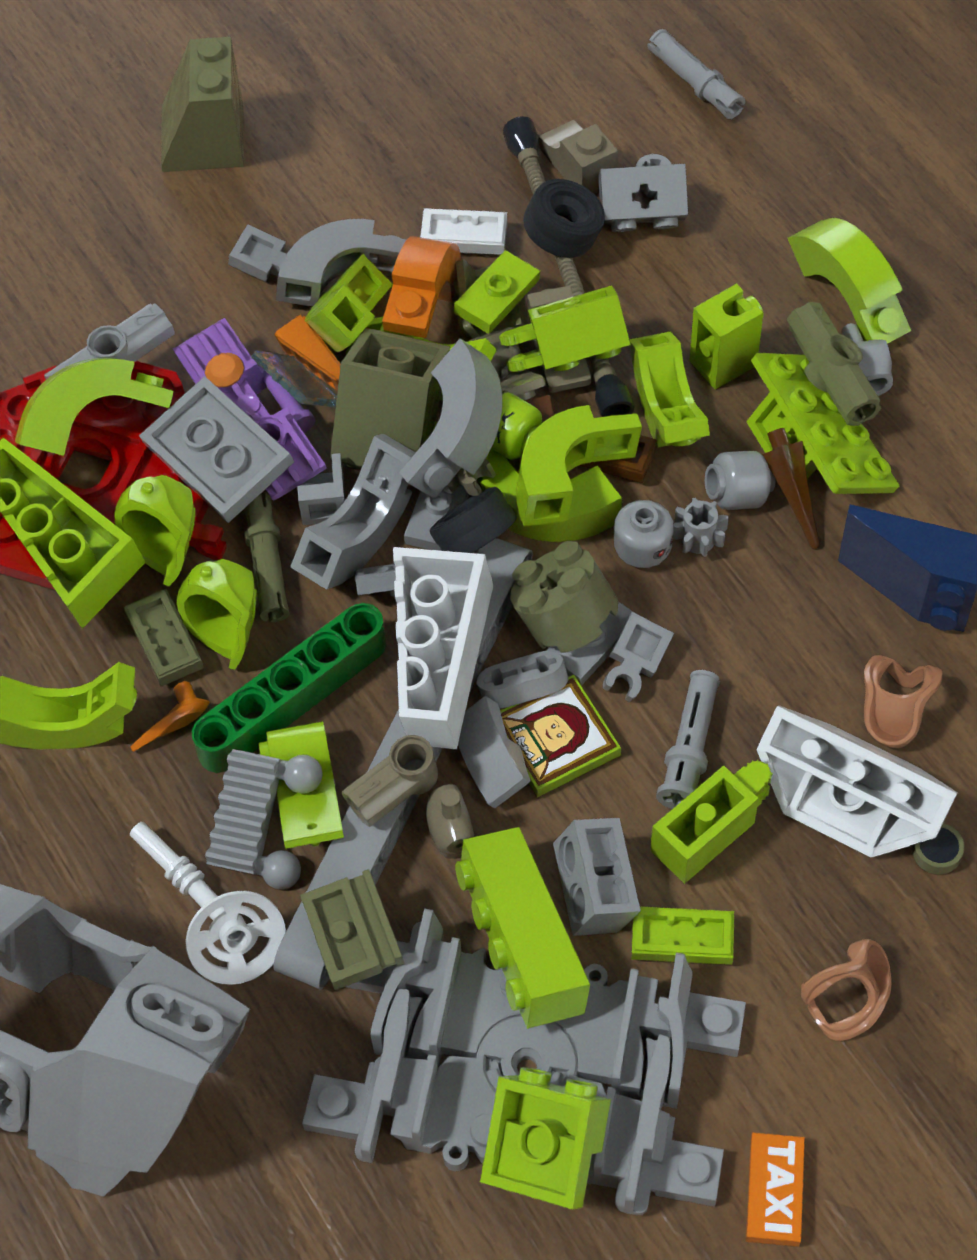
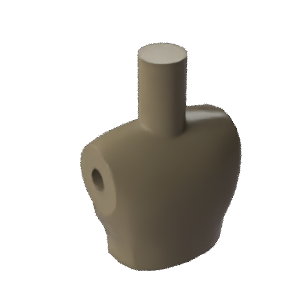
[426,784,475,859]

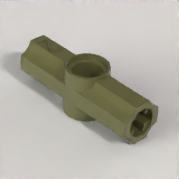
[786,302,882,426]

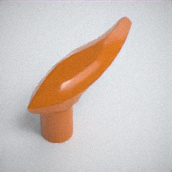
[130,681,210,752]

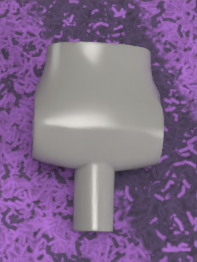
[842,323,893,396]

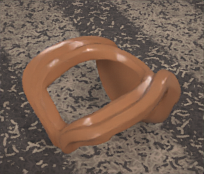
[864,655,942,749]
[801,939,892,1041]

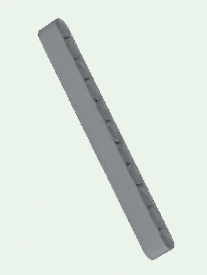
[273,538,533,990]

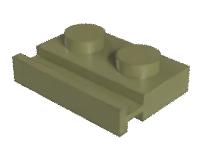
[300,869,404,991]

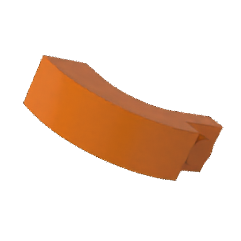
[382,236,461,338]

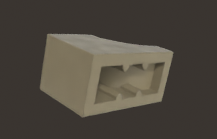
[539,120,618,195]

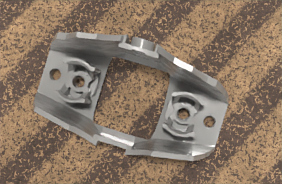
[0,884,250,1197]

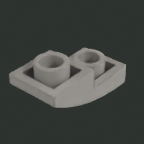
[458,696,530,808]

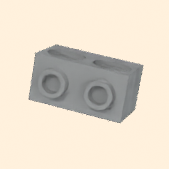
[553,818,641,936]

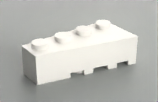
[393,547,493,749]

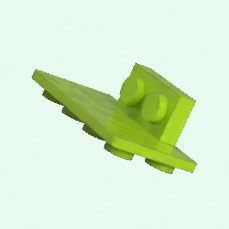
[746,353,899,494]

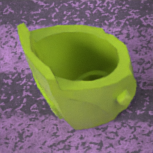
[115,475,196,586]
[176,559,257,670]

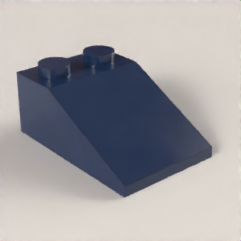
[838,504,977,632]

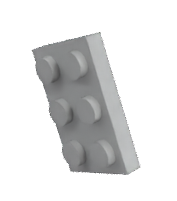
[139,376,294,523]

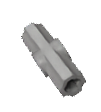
[44,303,175,380]

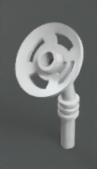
[130,822,286,984]

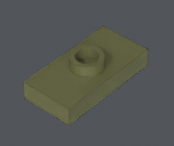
[124,589,204,687]

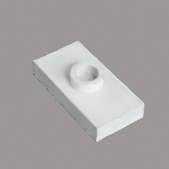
[420,208,508,254]

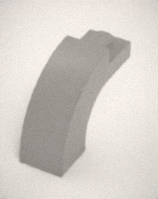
[276,219,406,306]
[399,338,502,499]

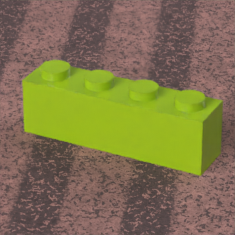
[455,827,590,1029]

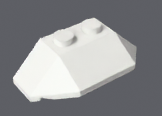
[757,705,958,858]

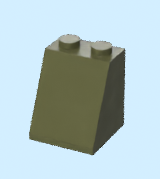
[161,37,244,172]
[330,328,451,469]

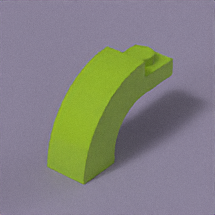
[305,254,393,352]
[629,332,710,447]

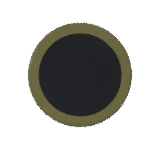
[912,823,964,875]

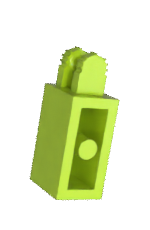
[499,285,631,372]
[650,759,773,884]

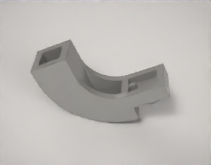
[291,434,416,590]

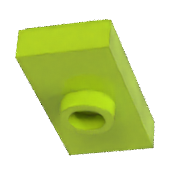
[454,250,540,334]
[631,907,734,965]

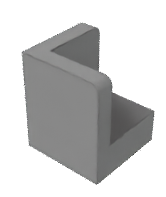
[297,453,346,525]

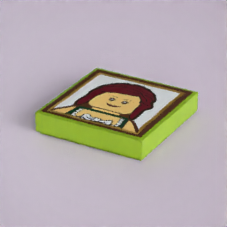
[500,675,621,798]

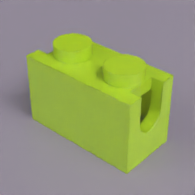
[689,284,764,390]

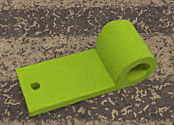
[259,721,344,849]

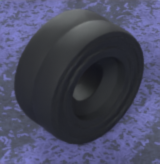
[523,179,605,258]
[429,486,517,553]

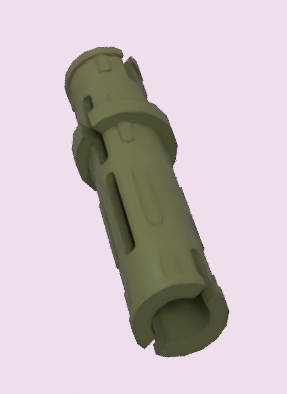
[244,491,290,622]

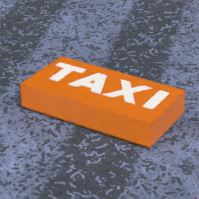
[746,1132,805,1247]

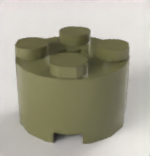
[510,541,619,653]

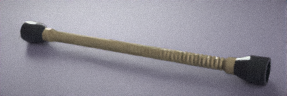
[503,116,635,417]

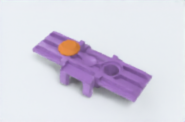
[173,318,327,501]

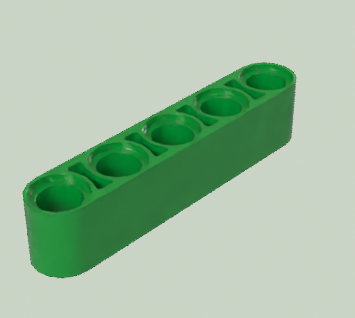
[192,603,386,773]

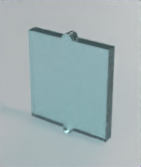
[251,350,337,407]

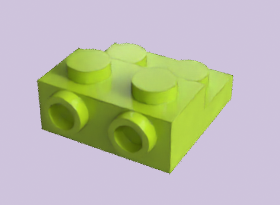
[480,1067,611,1209]

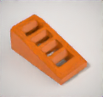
[275,314,341,391]

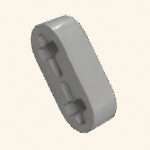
[477,651,568,709]

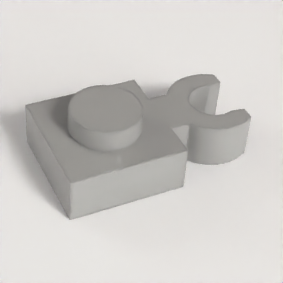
[228,225,287,282]
[603,612,674,702]

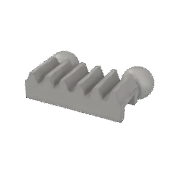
[205,749,322,890]

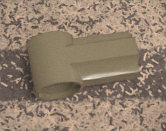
[342,735,438,827]

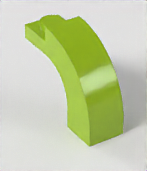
[787,218,911,344]
[15,358,174,456]
[516,405,642,527]
[477,449,622,542]
[0,662,137,749]

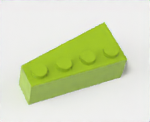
[0,437,146,629]

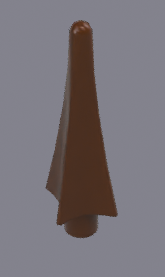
[762,428,820,549]

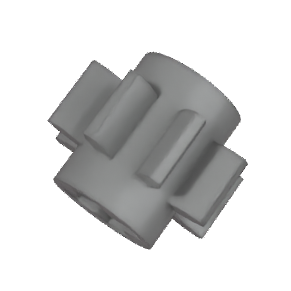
[673,498,728,557]

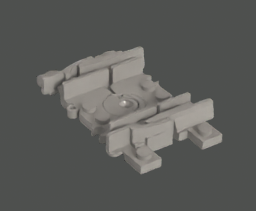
[303,909,746,1215]

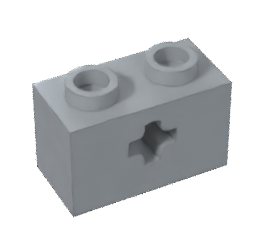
[598,164,688,232]

